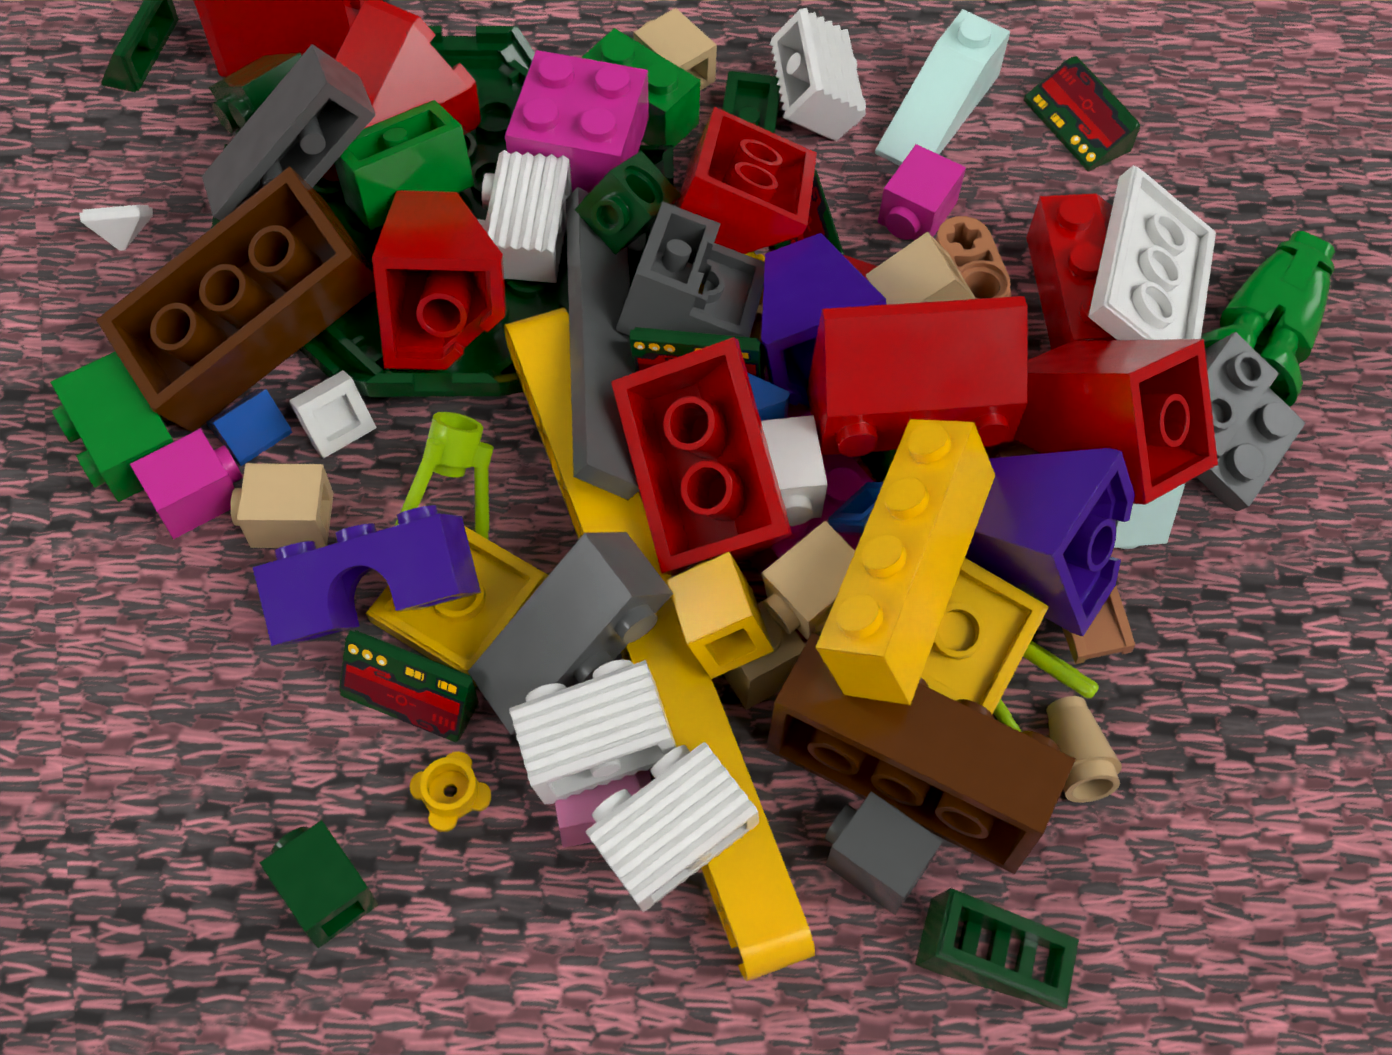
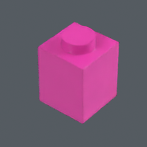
[877,144,966,241]
[130,428,243,539]

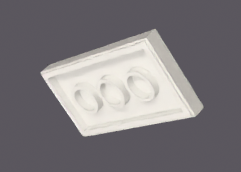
[1088,165,1216,340]

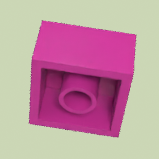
[505,50,649,193]

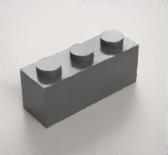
[202,44,376,221]
[468,532,673,735]

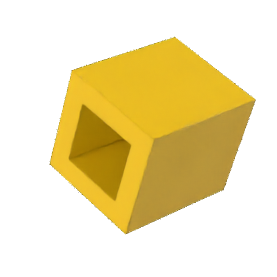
[666,552,774,679]

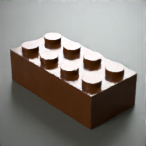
[96,166,375,432]
[766,632,1076,874]

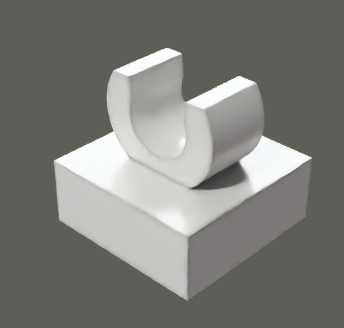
[289,371,376,459]

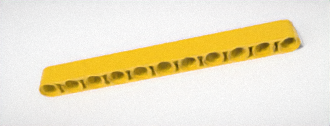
[504,308,815,982]

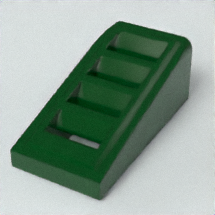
[915,888,1079,1011]

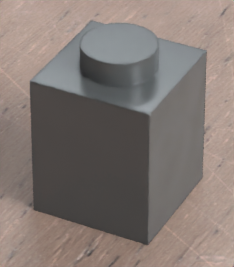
[824,791,943,915]

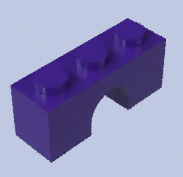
[253,505,481,646]

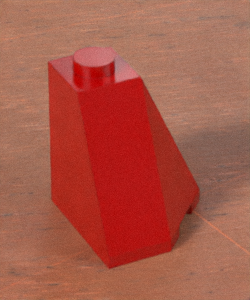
[322,0,481,182]
[372,190,506,370]

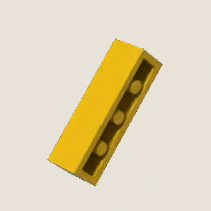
[816,419,995,705]

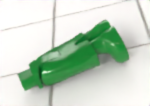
[1201,231,1335,407]

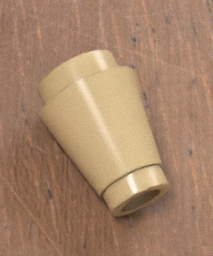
[1046,696,1122,803]

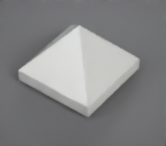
[79,205,153,251]

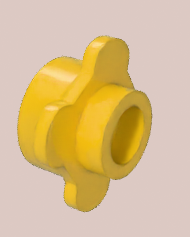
[409,751,492,832]

